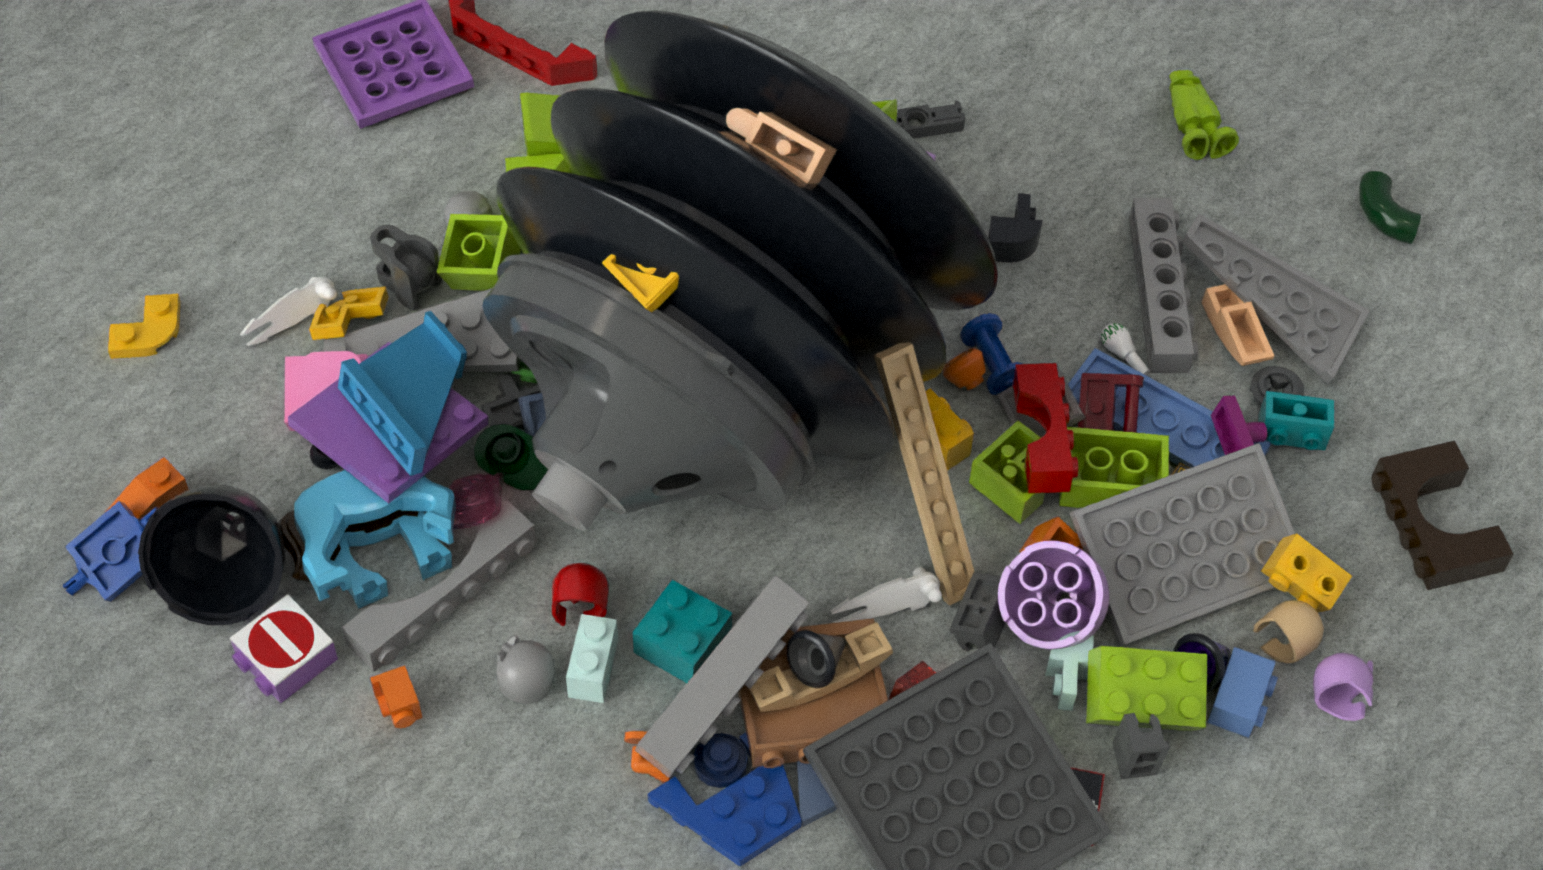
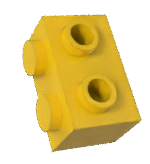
[926,388,974,471]
[1261,533,1352,613]

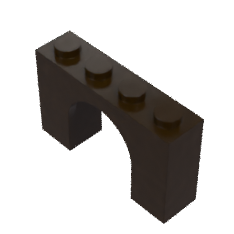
[1371,440,1514,590]

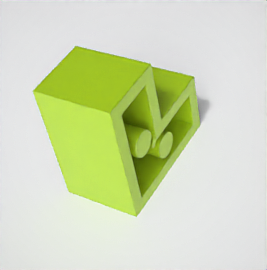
[969,420,1045,524]

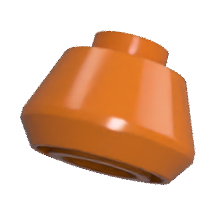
[943,348,986,390]

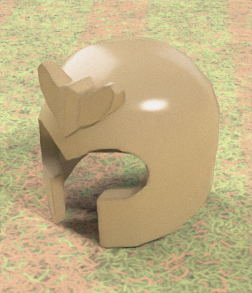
[1253,600,1324,663]

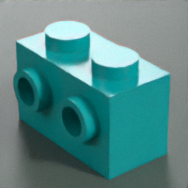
[1258,391,1334,451]

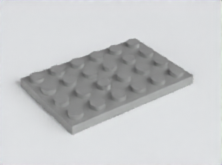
[1070,443,1295,646]

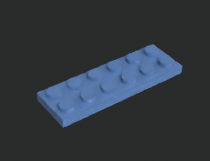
[1068,348,1271,468]

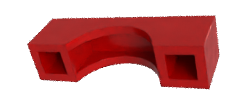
[1013,363,1078,493]

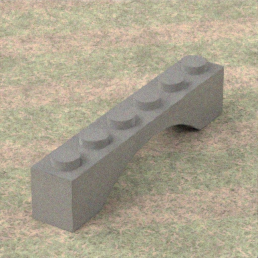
[342,499,536,671]

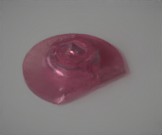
[449,472,504,529]

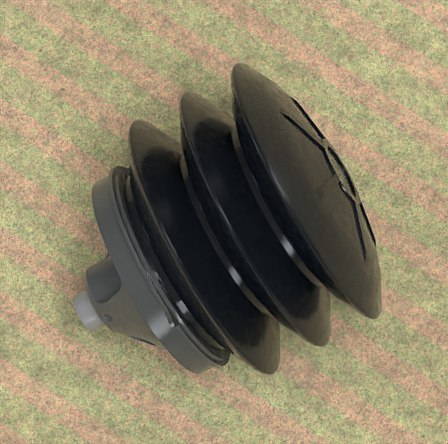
[482,10,998,531]

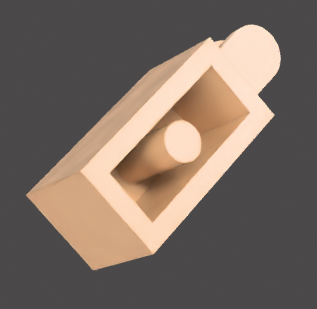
[726,108,837,184]

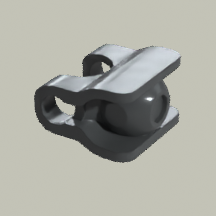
[370,224,443,310]

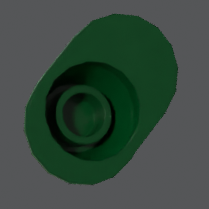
[474,424,549,490]

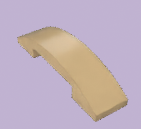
[749,622,893,712]

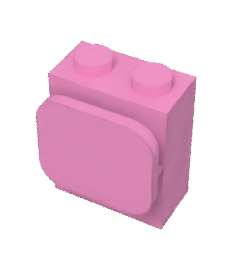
[284,351,368,431]

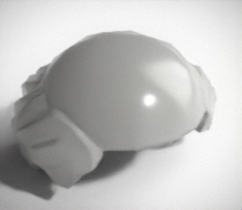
[444,191,493,225]

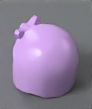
[1313,653,1373,721]

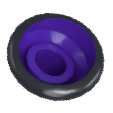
[1173,633,1230,693]

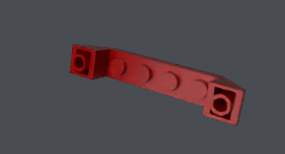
[448,0,597,86]

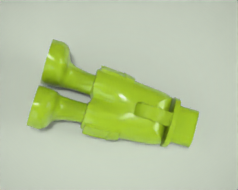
[1169,70,1239,160]

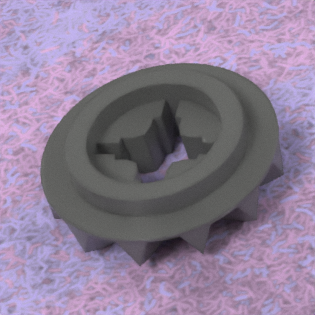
[1250,366,1304,404]

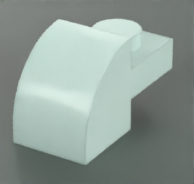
[1045,631,1094,711]

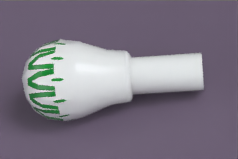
[1101,323,1150,375]

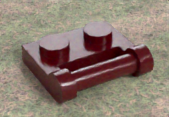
[1078,373,1144,433]

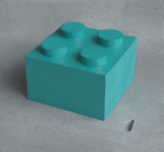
[632,579,733,683]

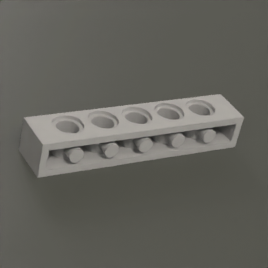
[1129,198,1198,373]

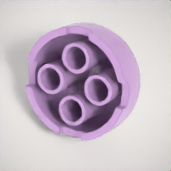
[998,541,1109,650]

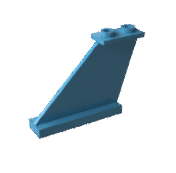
[338,311,467,476]

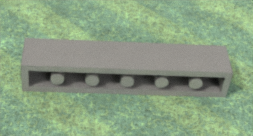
[635,575,810,778]

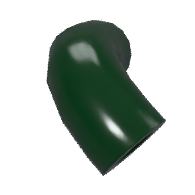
[1359,171,1421,245]

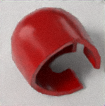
[552,562,609,626]

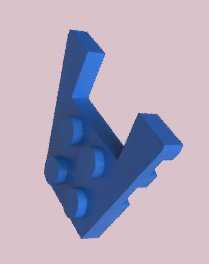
[647,732,802,867]

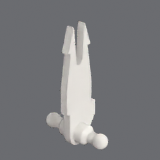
[240,277,337,346]
[830,567,942,623]

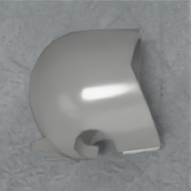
[496,635,554,704]

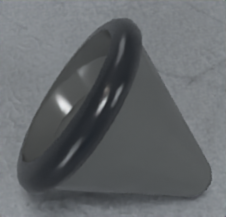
[786,630,846,688]

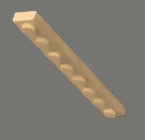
[874,342,974,605]

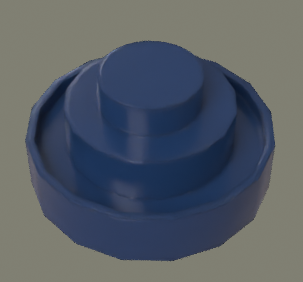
[693,733,748,788]

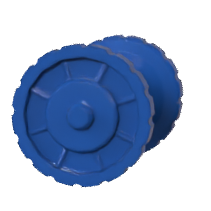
[960,313,1023,396]

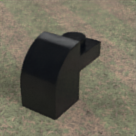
[988,193,1043,263]

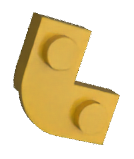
[309,286,389,340]
[108,294,181,359]

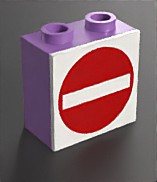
[230,594,338,703]

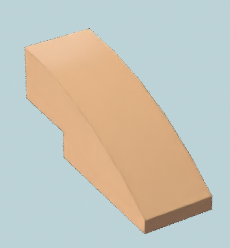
[1201,284,1274,366]

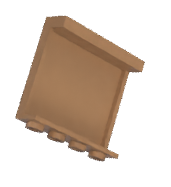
[738,618,888,768]

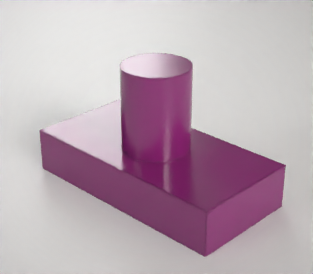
[1210,395,1267,455]

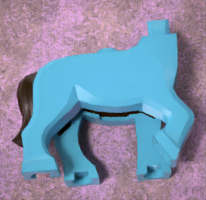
[278,469,456,609]

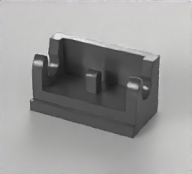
[949,572,1006,651]
[1112,713,1170,779]

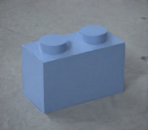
[1207,647,1278,738]

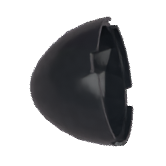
[138,485,285,625]

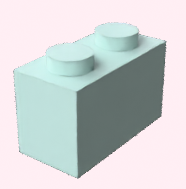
[566,614,618,703]

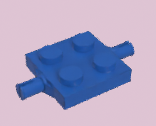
[63,501,159,602]

